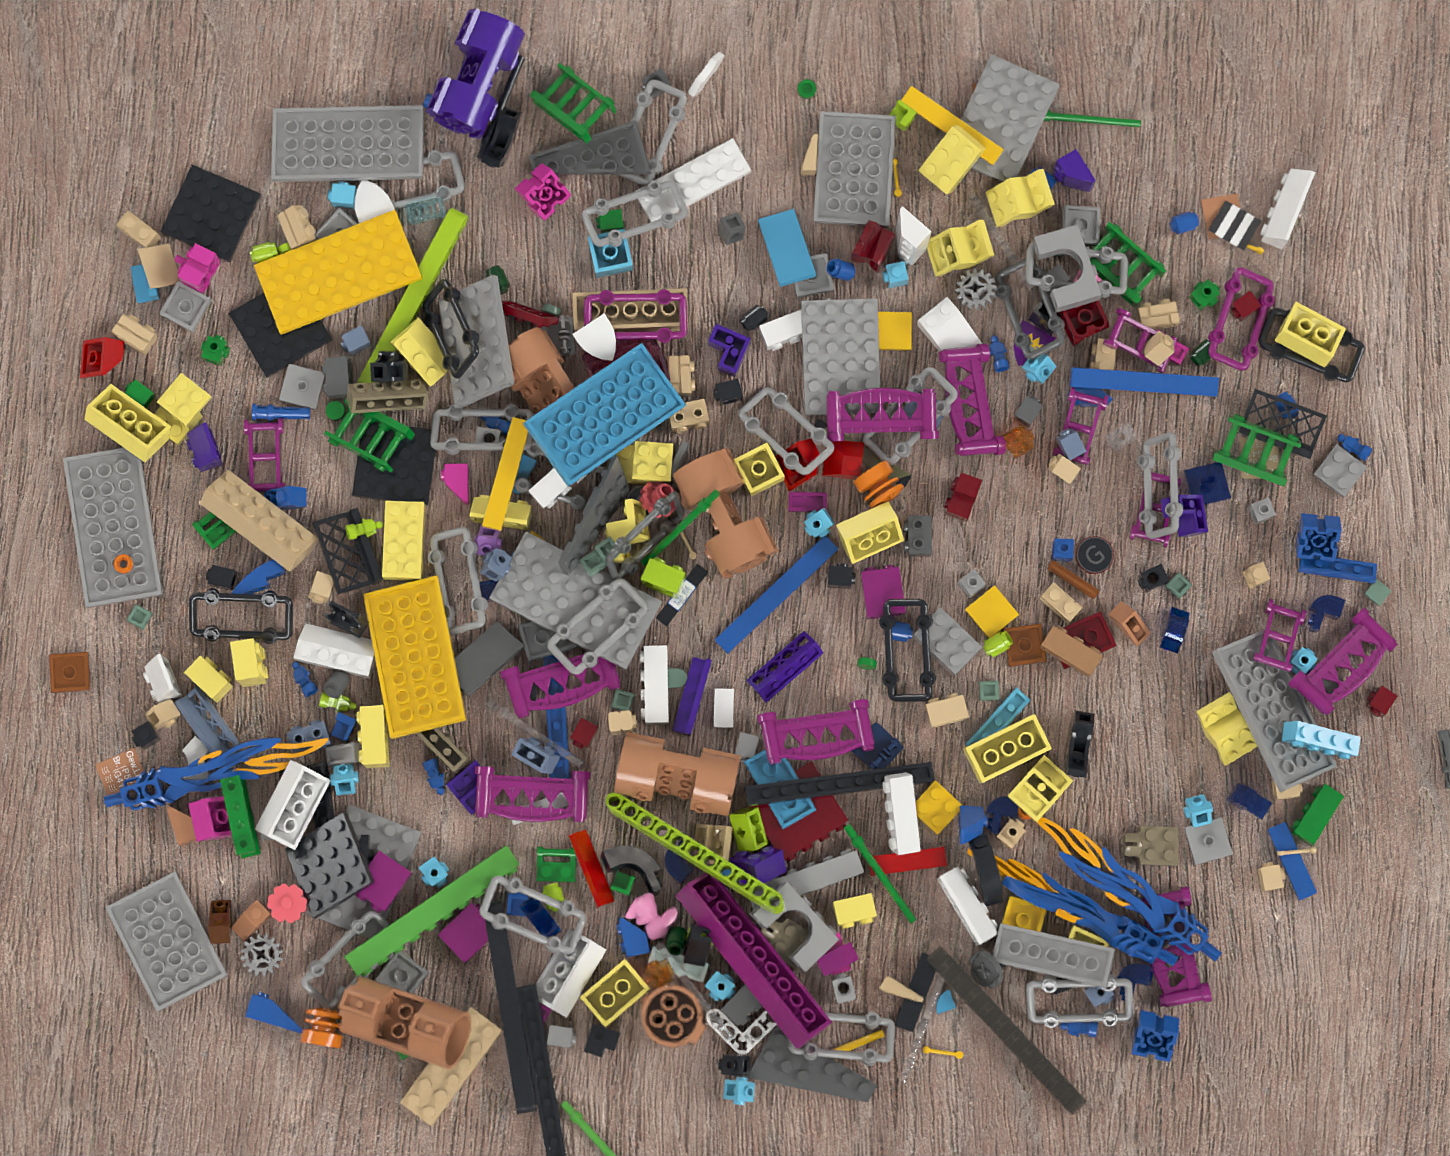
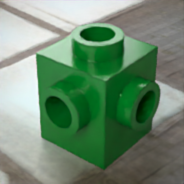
[1189,279,1220,311]
[201,335,230,366]

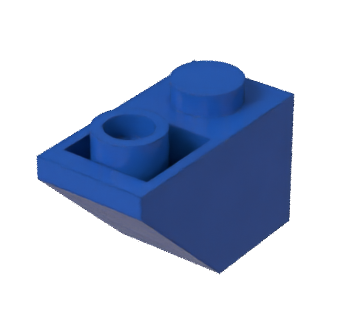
[264,486,307,510]
[616,918,650,958]

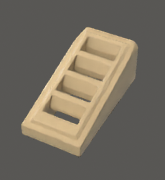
[801,134,818,176]
[879,976,923,1002]

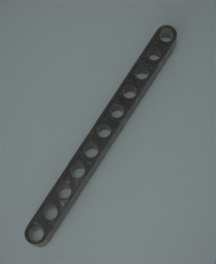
[926,946,1087,1115]

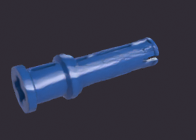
[252,403,310,421]

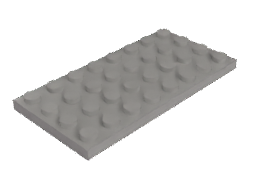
[271,105,424,182]
[63,448,163,608]
[489,531,662,670]
[1212,629,1337,793]

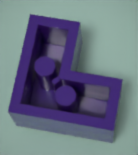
[708,324,751,377]
[1161,495,1208,537]
[729,846,787,884]

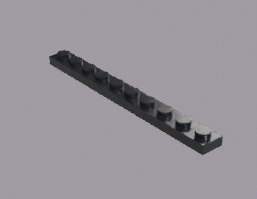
[744,762,935,807]
[517,984,566,1156]

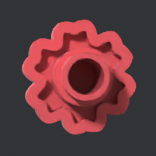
[639,482,676,518]
[267,884,307,923]

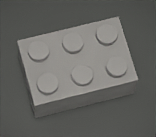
[913,607,982,677]

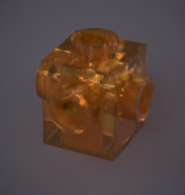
[1002,425,1035,458]
[643,958,675,990]

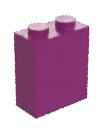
[860,565,906,620]
[355,850,413,913]
[438,903,488,964]

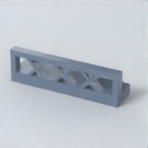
[174,686,241,756]

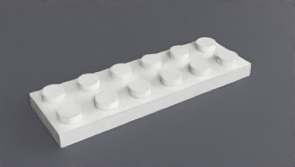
[635,138,751,222]

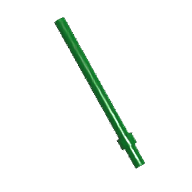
[1044,110,1141,128]
[641,490,720,566]
[844,824,917,924]

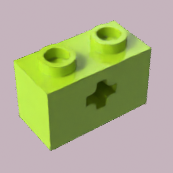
[729,807,768,851]

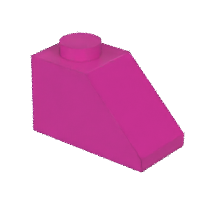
[441,464,469,505]

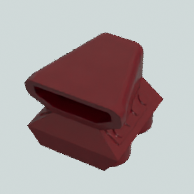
[851,220,896,273]
[1058,300,1110,346]

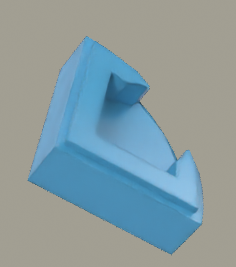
[936,989,956,1014]

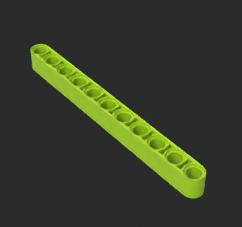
[357,207,469,383]
[605,792,785,914]

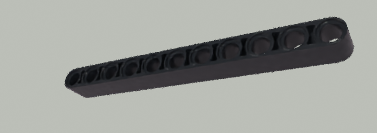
[485,900,537,1115]

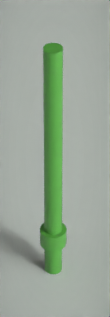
[560,1100,616,1156]

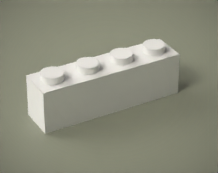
[759,298,830,351]
[528,468,586,509]
[640,645,669,725]
[883,772,921,855]

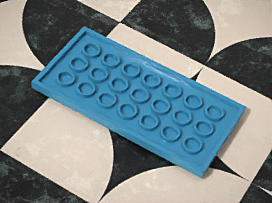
[523,343,686,487]

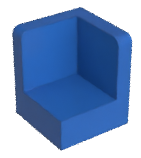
[331,712,357,743]
[507,892,529,917]

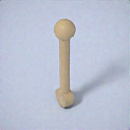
[676,523,697,560]
[1277,846,1317,856]

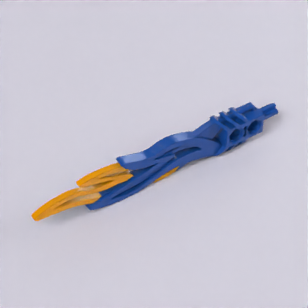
[103,737,329,811]
[1031,817,1222,962]
[967,848,1178,966]

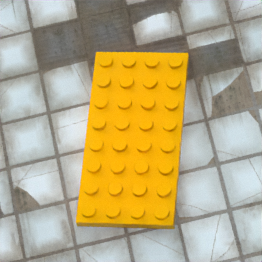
[254,210,423,335]
[363,575,467,739]

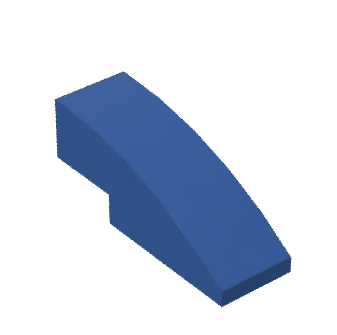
[231,559,286,594]

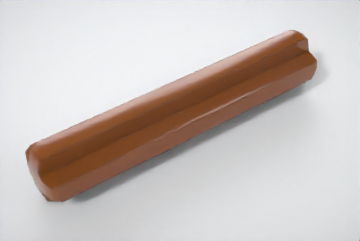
[1047,560,1099,599]

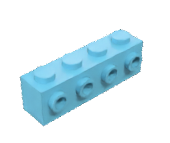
[1282,721,1361,759]

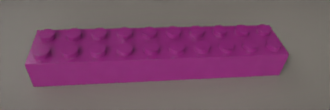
[676,872,832,1050]

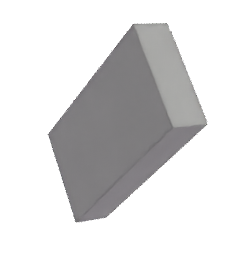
[671,440,690,480]
[326,742,360,766]

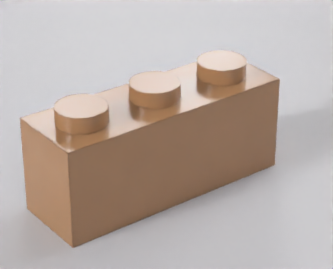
[1039,626,1103,678]

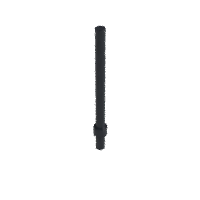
[477,56,525,160]

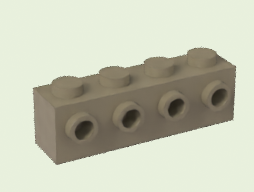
[346,379,428,413]
[415,727,469,774]

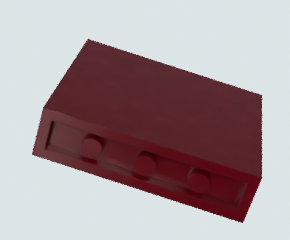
[748,761,848,863]

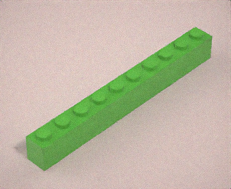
[343,845,520,977]

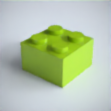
[641,557,686,599]

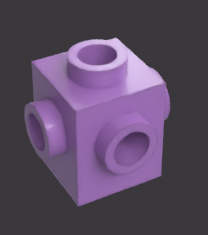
[474,525,502,556]

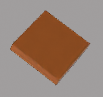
[1003,623,1047,667]
[49,652,91,693]

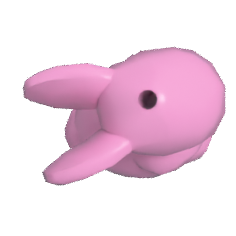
[624,893,678,941]

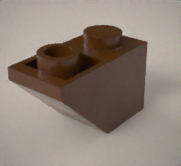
[208,900,232,944]

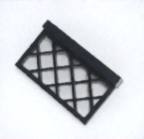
[1238,388,1327,459]
[312,508,383,595]

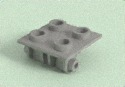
[535,315,576,356]

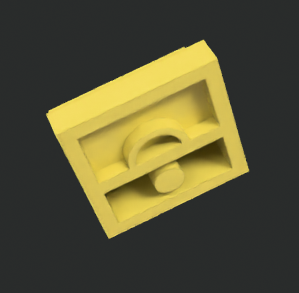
[986,169,1055,227]
[927,220,994,277]
[154,373,212,446]
[616,441,673,485]
[605,499,650,564]
[1196,692,1258,766]
[1007,755,1073,822]

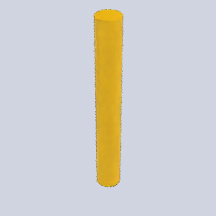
[831,1030,885,1051]

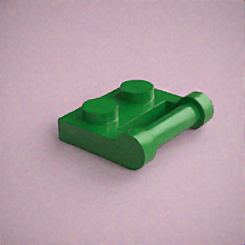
[192,512,237,551]
[536,846,576,883]

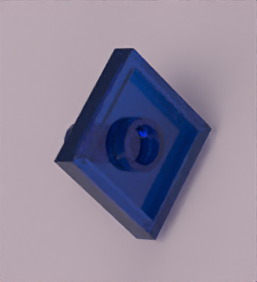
[1184,462,1231,505]

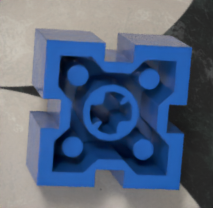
[1295,513,1342,561]
[1131,1010,1180,1062]

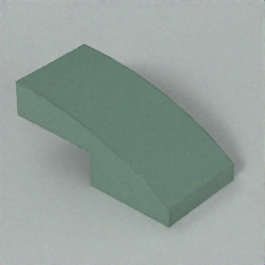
[579,537,620,577]

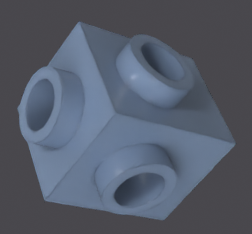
[480,548,512,582]
[1084,987,1115,1007]

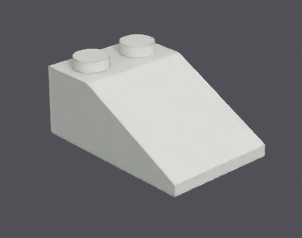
[917,297,982,352]
[143,654,182,703]

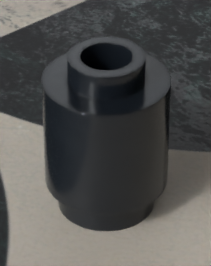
[739,305,768,332]

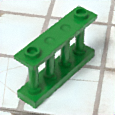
[529,62,617,144]
[1089,222,1166,308]
[324,399,415,473]
[1212,414,1301,487]
[220,775,261,859]

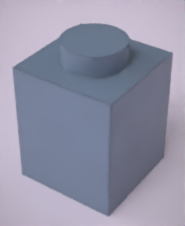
[340,325,372,356]
[1056,429,1087,460]

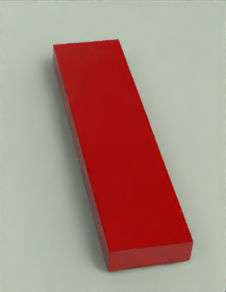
[569,829,615,908]
[868,847,947,876]

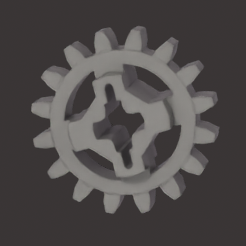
[955,269,998,311]
[240,934,284,976]

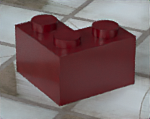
[944,472,983,522]

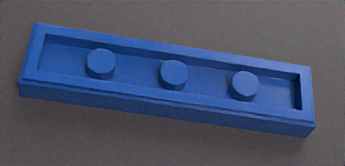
[1298,555,1377,584]
[1267,822,1317,901]

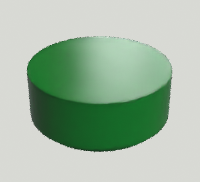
[797,79,816,99]
[325,401,345,421]
[857,657,877,670]

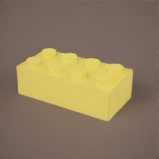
[84,384,171,462]
[382,501,426,581]
[963,714,1052,783]

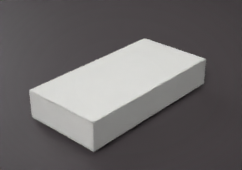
[714,689,734,728]

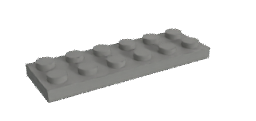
[993,923,1115,988]

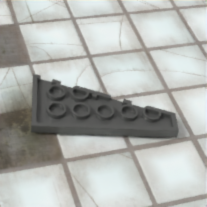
[529,120,652,175]
[558,455,630,576]
[746,1026,877,1102]

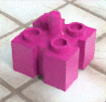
[514,163,572,221]
[174,243,221,295]

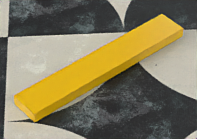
[901,86,1004,166]
[482,417,529,531]

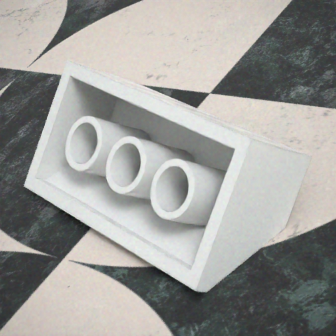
[1260,169,1315,250]
[896,206,931,266]
[293,623,375,679]
[255,760,331,850]
[937,867,999,946]
[536,928,606,1018]

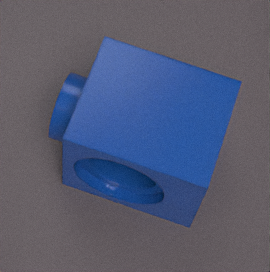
[1052,538,1074,562]

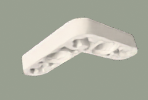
[706,1009,776,1055]

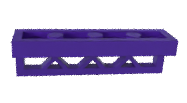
[746,631,824,703]
[672,657,712,736]

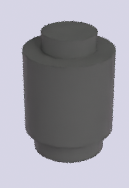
[323,671,349,698]

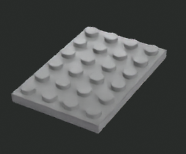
[961,54,1060,182]
[813,111,896,228]
[439,275,515,408]
[801,299,880,415]
[306,805,421,938]
[105,871,228,1012]

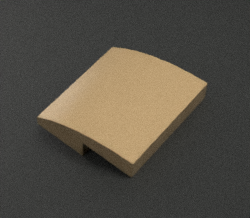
[692,824,732,865]

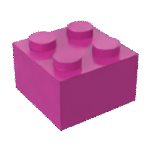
[189,797,232,842]

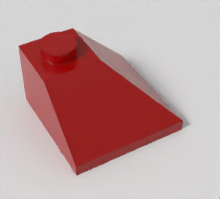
[80,337,124,379]
[775,438,820,491]
[822,440,864,480]

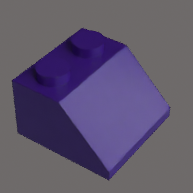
[1053,149,1096,192]
[186,422,223,472]

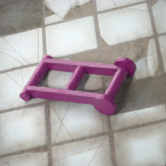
[1103,308,1177,373]
[1052,387,1109,465]
[244,418,285,491]
[1129,472,1182,548]
[1253,599,1307,672]

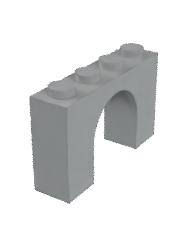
[1032,224,1103,313]
[750,882,839,972]

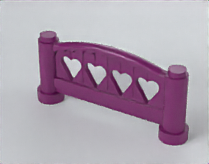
[939,344,1006,456]
[826,388,939,441]
[1288,607,1398,716]
[500,654,620,719]
[757,699,875,765]
[475,766,591,822]
[1140,886,1212,1008]

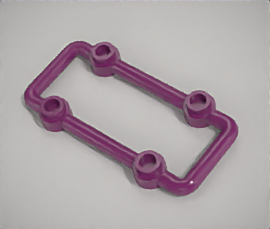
[1208,267,1275,371]
[584,289,687,343]

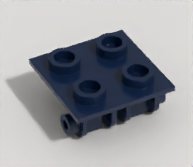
[852,722,904,770]

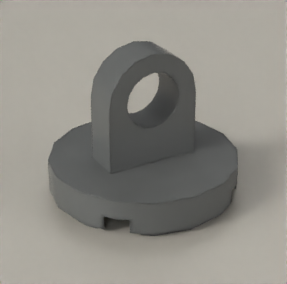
[969,951,1006,989]

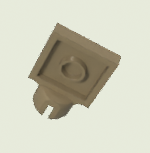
[1121,826,1178,866]
[759,917,808,971]

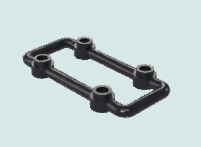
[422,279,480,379]
[1258,308,1365,383]
[189,588,293,644]
[879,599,936,702]

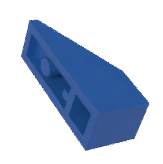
[245,992,303,1034]

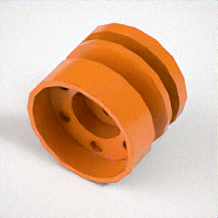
[853,460,904,509]
[300,1007,343,1048]

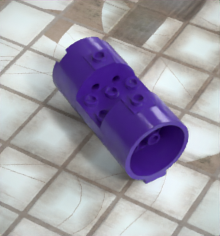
[426,8,525,139]

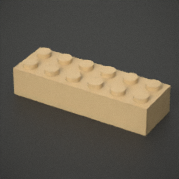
[573,288,689,333]
[200,470,318,572]
[400,1007,503,1126]

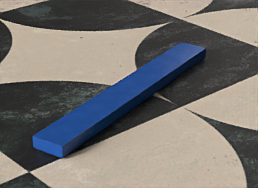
[1069,367,1219,396]
[714,535,838,654]
[543,655,570,779]

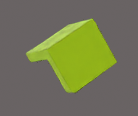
[889,99,917,132]

